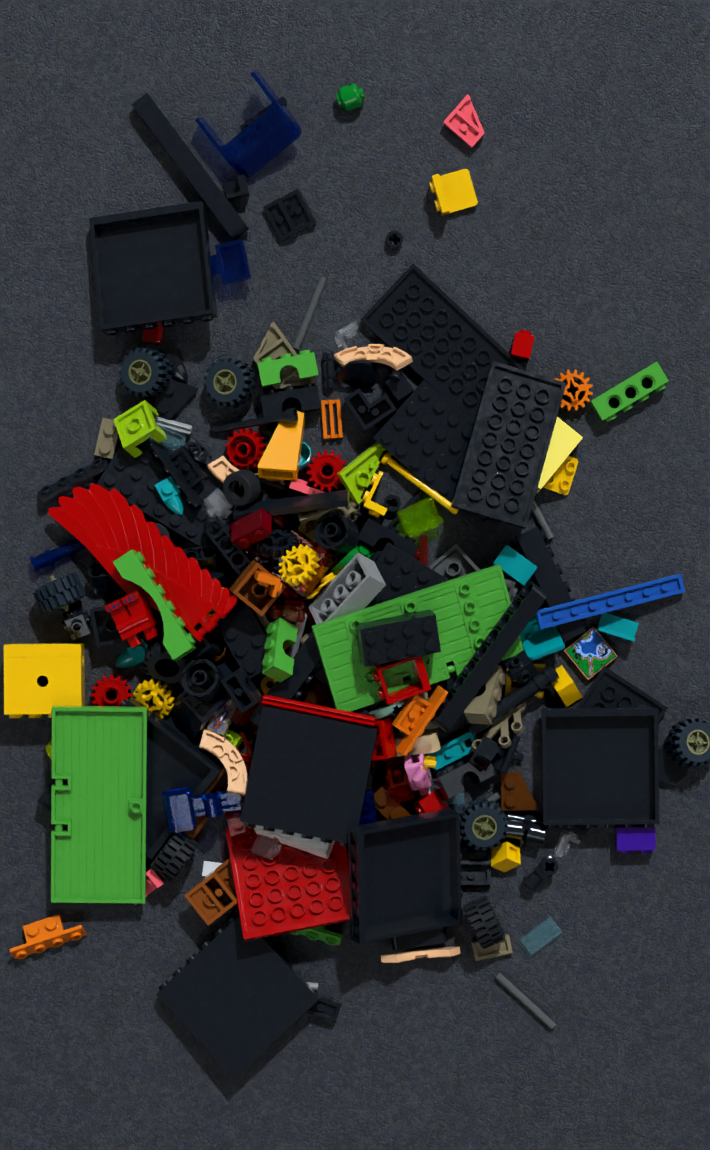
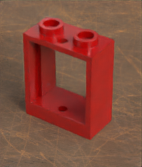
[372,656,432,705]

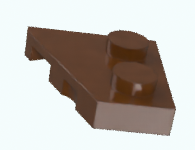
[500,772,538,811]

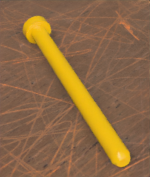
[380,452,459,514]

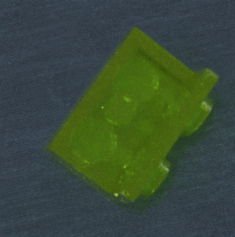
[396,497,444,537]

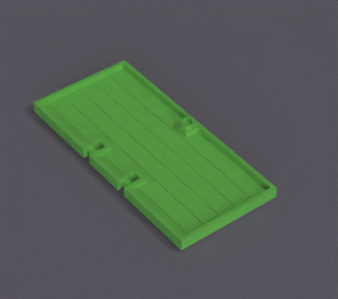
[311,564,524,712]
[51,706,147,904]

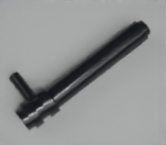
[466,665,561,735]

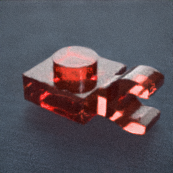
[270,601,305,623]

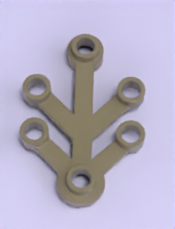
[471,701,526,752]

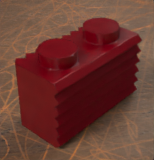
[230,508,272,549]

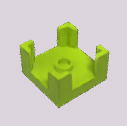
[113,400,167,458]

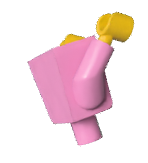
[404,754,436,796]

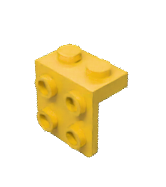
[429,169,478,216]
[543,456,578,495]
[361,471,387,518]

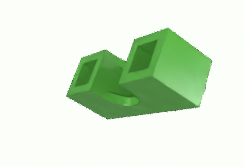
[257,350,319,387]
[262,617,298,683]

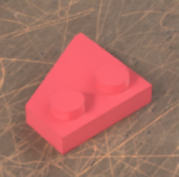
[443,94,485,148]

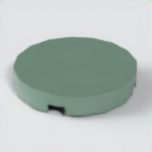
[369,699,405,720]

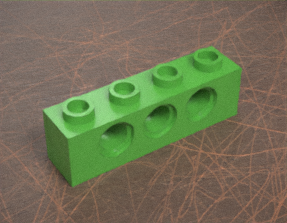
[590,362,669,422]

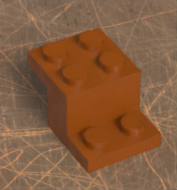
[184,858,238,926]

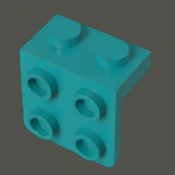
[520,615,565,661]

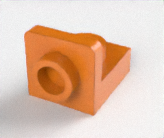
[254,570,282,598]

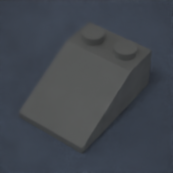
[429,544,480,580]

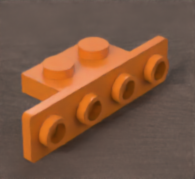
[392,686,448,756]
[9,914,87,959]

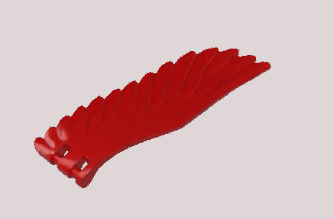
[47,483,237,642]

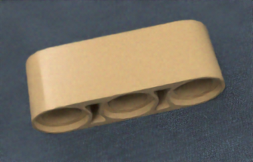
[393,728,441,757]

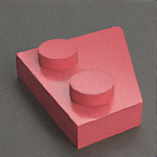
[289,478,325,495]

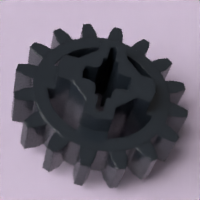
[256,528,298,559]

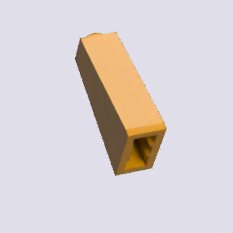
[258,411,305,481]

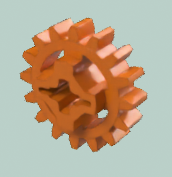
[555,369,593,411]

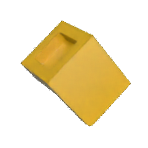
[491,841,521,872]

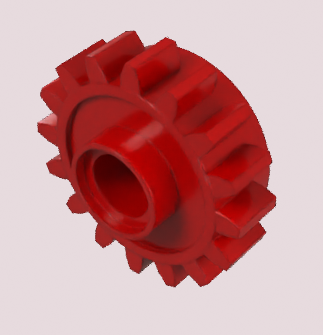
[225,428,267,470]
[307,450,346,492]
[91,674,133,706]

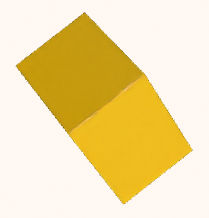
[553,665,582,707]

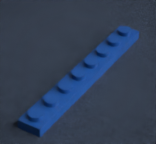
[535,573,685,630]

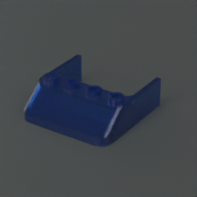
[195,71,302,177]

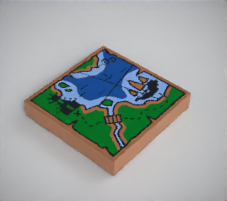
[563,626,617,680]

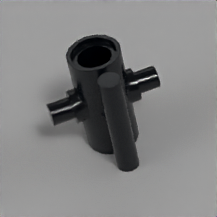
[491,732,524,773]
[505,813,546,847]

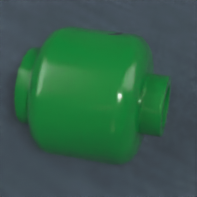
[336,83,365,111]

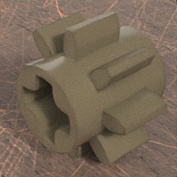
[337,499,360,522]

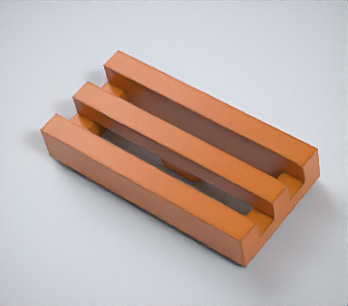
[321,399,343,439]

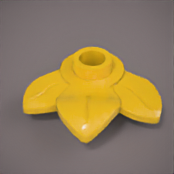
[306,572,337,599]

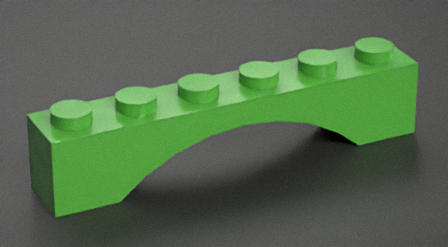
[113,549,197,661]

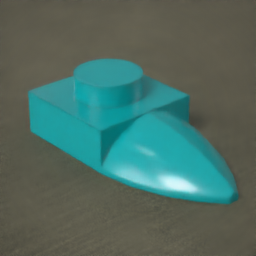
[154,476,183,515]
[115,639,147,668]

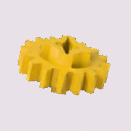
[278,544,320,587]
[133,679,175,719]

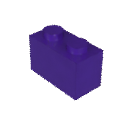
[615,826,656,854]

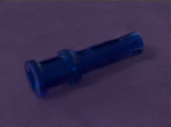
[30,539,86,573]

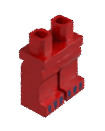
[104,589,158,648]

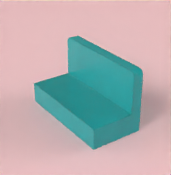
[493,545,537,586]
[596,613,639,642]

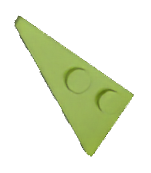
[337,442,386,504]

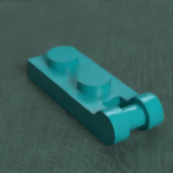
[427,731,478,770]

